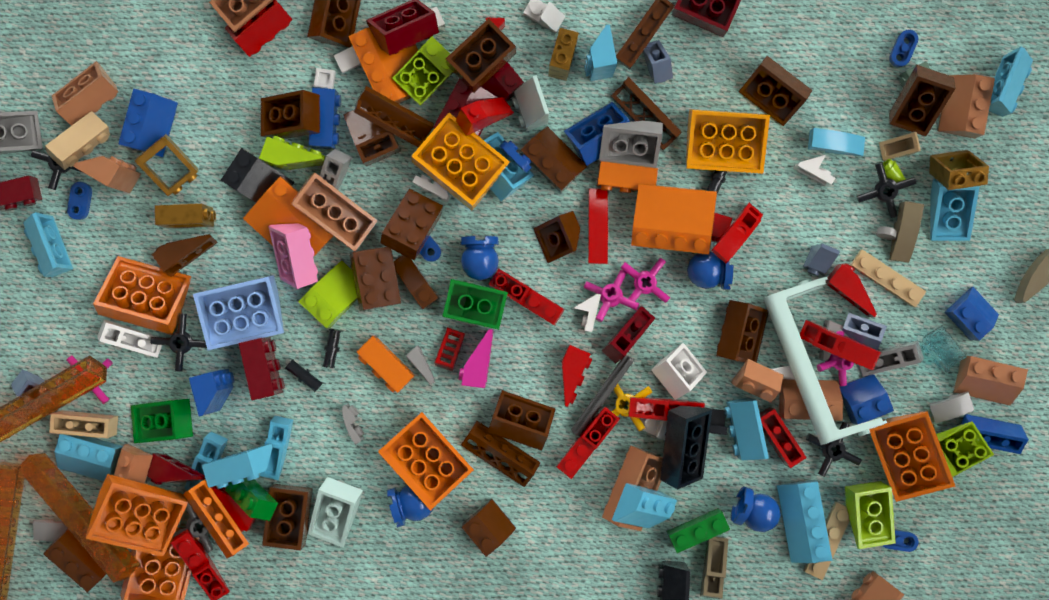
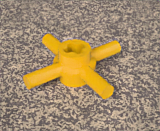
[611,384,652,432]

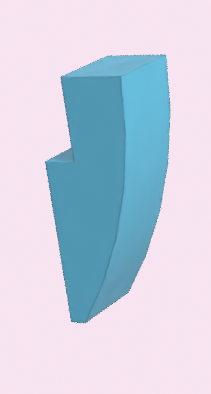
[808,128,865,156]
[260,415,293,480]
[185,432,228,490]

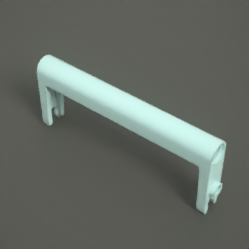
[764,277,887,445]

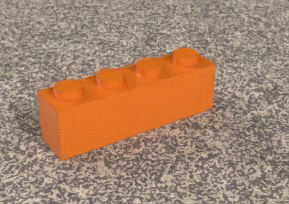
[183,479,249,558]

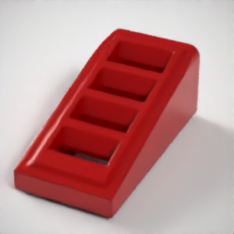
[434,327,465,371]

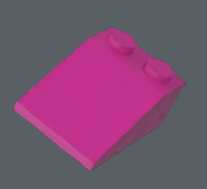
[459,329,494,388]

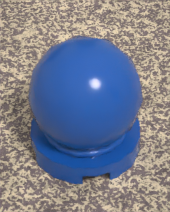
[460,236,499,281]
[687,252,734,290]
[387,485,434,528]
[731,486,781,533]

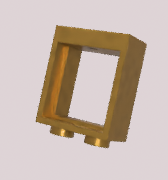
[548,28,579,81]
[135,134,198,196]
[929,150,989,190]
[154,204,216,228]

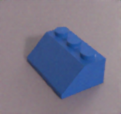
[118,88,178,157]
[564,102,630,166]
[189,369,235,417]

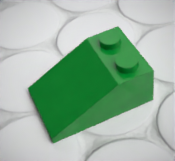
[442,279,508,330]
[130,398,193,444]

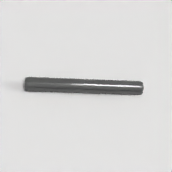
[571,355,634,436]

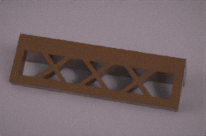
[616,0,675,70]
[611,77,682,151]
[354,86,434,148]
[461,421,541,487]

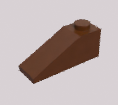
[151,234,218,277]
[394,255,440,310]

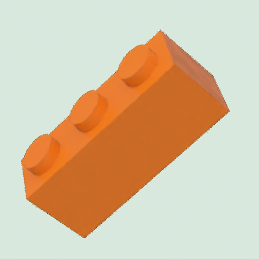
[597,161,658,193]
[357,335,416,393]

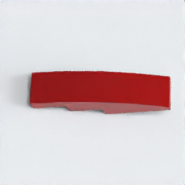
[588,188,608,264]
[628,397,705,421]

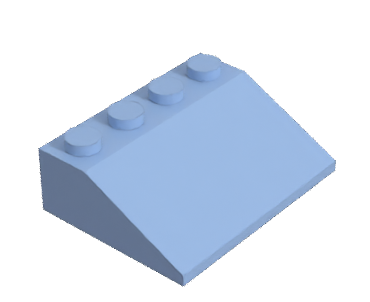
[193,275,284,350]

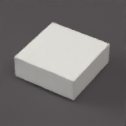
[313,68,336,89]

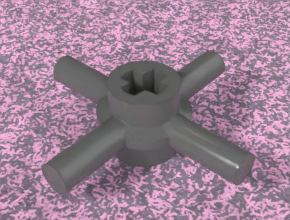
[172,502,213,553]

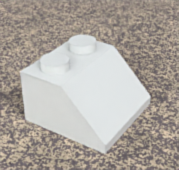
[651,343,707,400]

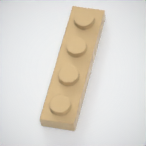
[850,249,926,308]
[803,501,850,580]

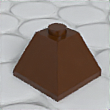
[533,211,581,263]

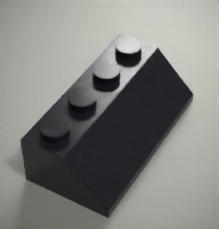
[660,406,712,490]
[657,561,690,600]

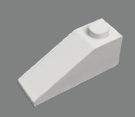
[97,319,162,358]

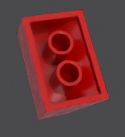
[225,0,293,57]

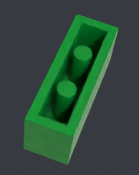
[225,478,278,521]
[666,508,730,553]

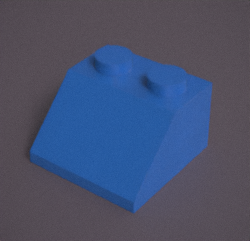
[944,287,999,341]
[839,374,894,425]

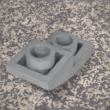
[929,391,974,423]
[342,403,364,445]
[33,518,75,541]

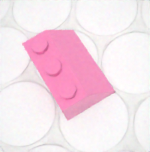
[269,223,318,289]

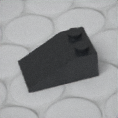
[221,148,295,202]

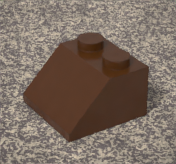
[462,499,516,557]

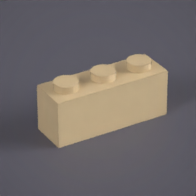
[45,111,110,170]
[49,410,118,438]

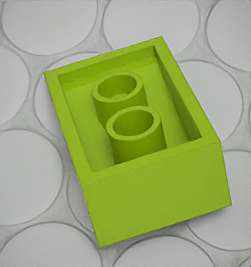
[298,260,357,328]
[845,481,896,549]

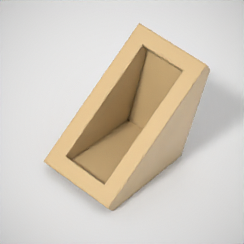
[879,132,921,161]

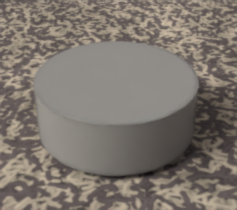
[876,226,897,240]

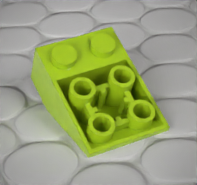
[392,36,454,106]
[259,136,325,171]
[936,421,994,477]

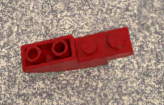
[711,202,763,263]
[489,268,565,326]
[800,320,881,370]
[556,407,620,479]
[170,529,230,600]

